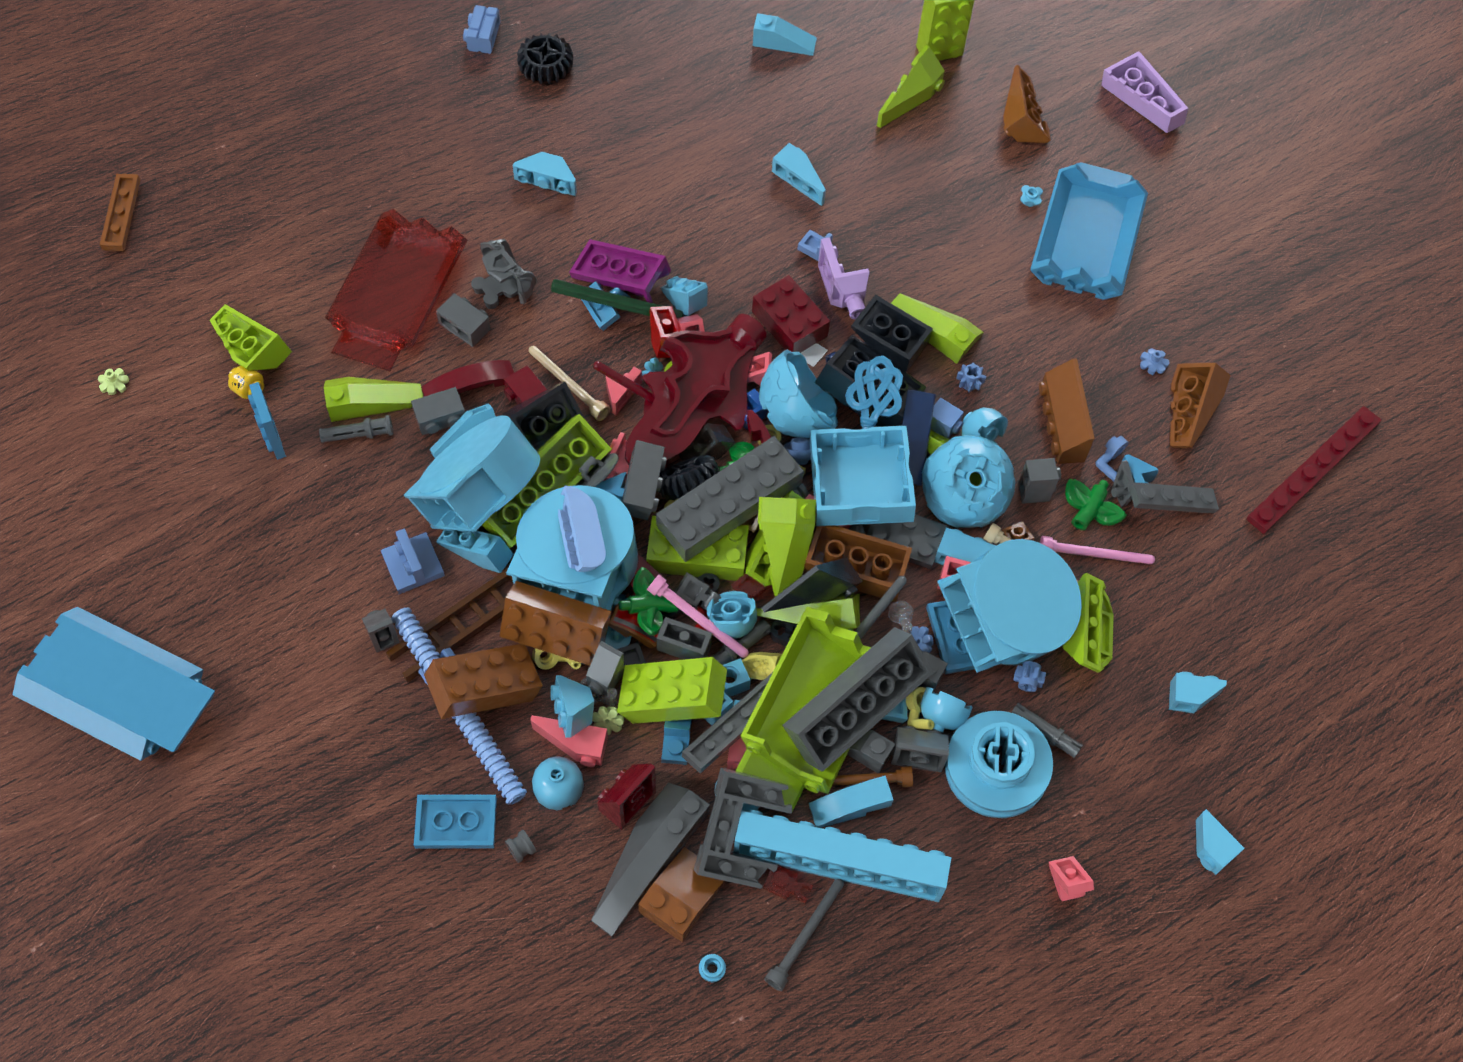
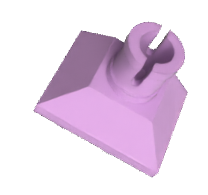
[818,237,869,320]

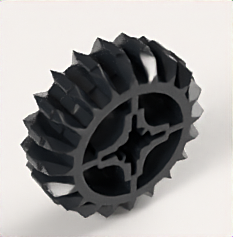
[517,32,573,85]
[659,455,720,501]

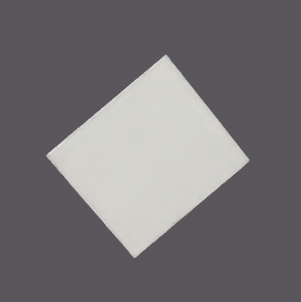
[801,343,828,367]

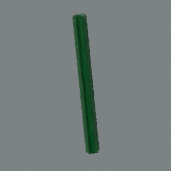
[551,279,683,318]

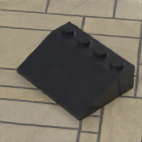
[814,334,926,427]

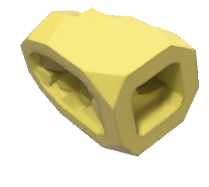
[742,652,782,680]

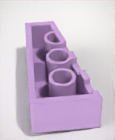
[1101,51,1188,133]

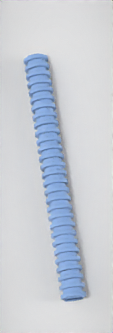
[391,607,527,805]

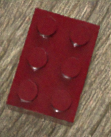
[752,275,830,353]

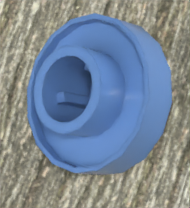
[784,437,811,465]

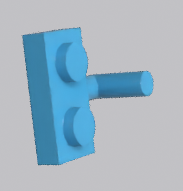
[581,281,631,331]

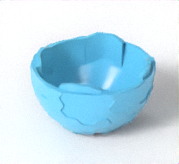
[759,349,838,438]
[922,435,1015,528]

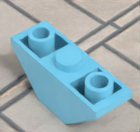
[513,152,577,196]
[661,276,708,316]
[550,675,594,738]

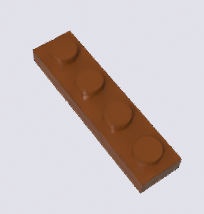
[100,174,141,251]

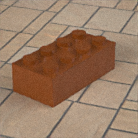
[803,526,912,602]
[499,581,611,666]
[424,644,543,719]

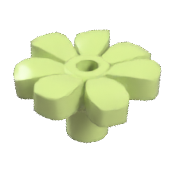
[98,368,129,395]
[592,706,624,735]

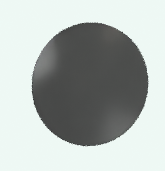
[575,453,619,487]

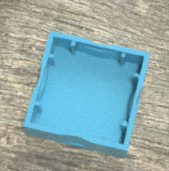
[810,426,916,526]

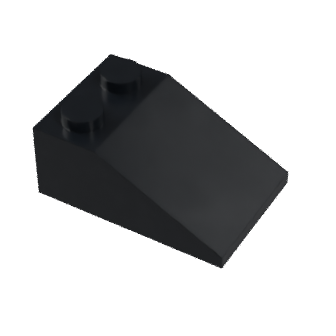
[851,294,933,373]
[500,381,585,451]

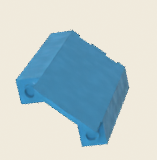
[1030,162,1148,300]
[12,607,215,761]

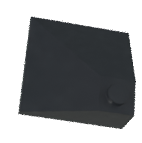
[761,557,863,612]

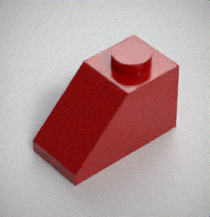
[650,306,681,358]

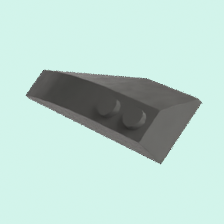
[591,782,710,937]

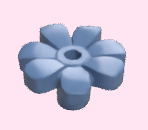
[1140,349,1169,375]
[910,626,933,653]

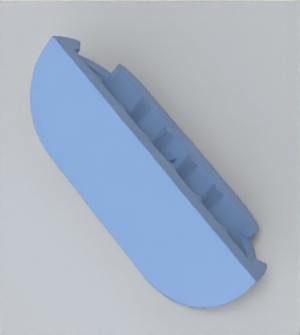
[558,485,606,572]

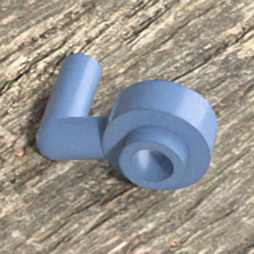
[1096,436,1129,482]

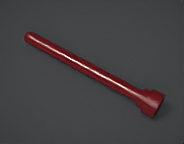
[593,361,654,404]

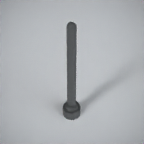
[854,576,907,640]
[764,879,844,991]

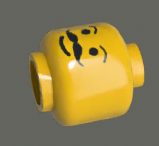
[228,365,264,399]

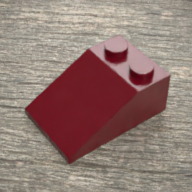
[597,763,656,830]

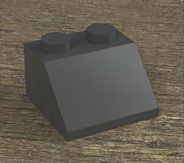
[891,726,949,773]

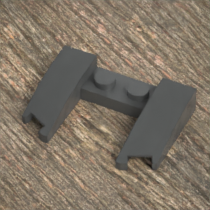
[694,767,792,889]

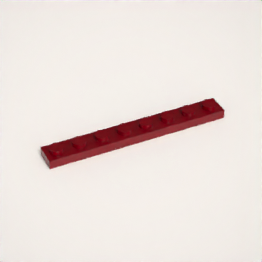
[1246,406,1382,534]

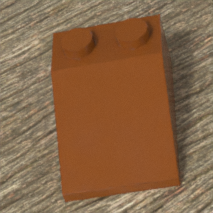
[638,847,725,943]

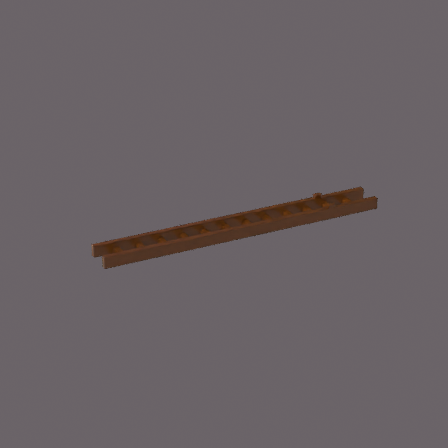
[386,487,663,683]

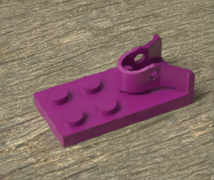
[569,239,671,303]

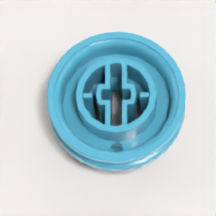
[945,711,1053,818]

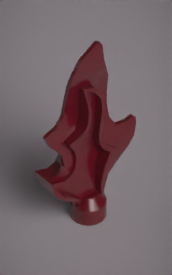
[625,314,767,465]

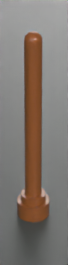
[832,766,913,787]

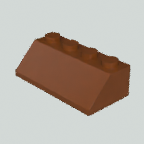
[1039,358,1095,464]

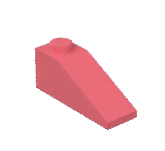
[531,715,608,767]

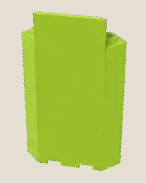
[736,606,871,812]

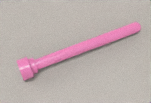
[1040,536,1155,564]
[647,574,749,658]

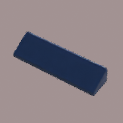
[902,390,936,486]

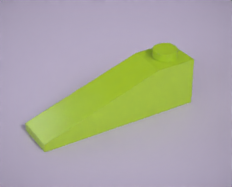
[877,45,945,128]
[891,293,984,364]
[210,304,292,371]
[758,497,816,596]

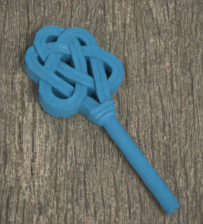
[845,356,903,429]

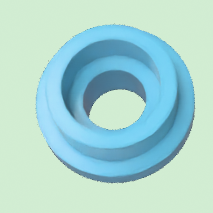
[699,954,726,982]

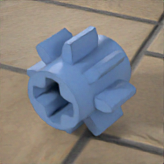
[956,363,986,392]
[1013,661,1046,692]

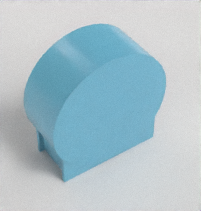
[404,415,540,532]
[506,485,638,611]
[937,539,1082,673]

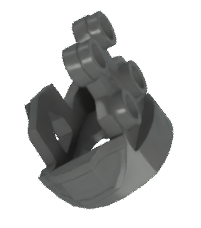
[471,239,537,309]

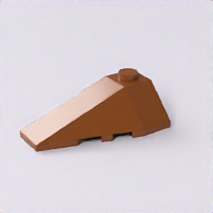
[1003,64,1051,143]
[1170,363,1231,448]

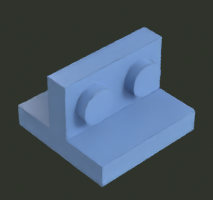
[381,528,445,594]

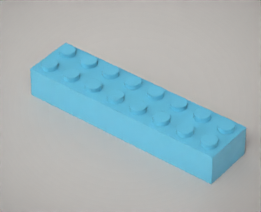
[733,810,951,902]

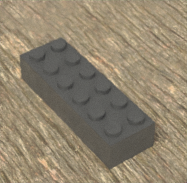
[656,436,804,562]
[782,627,934,772]

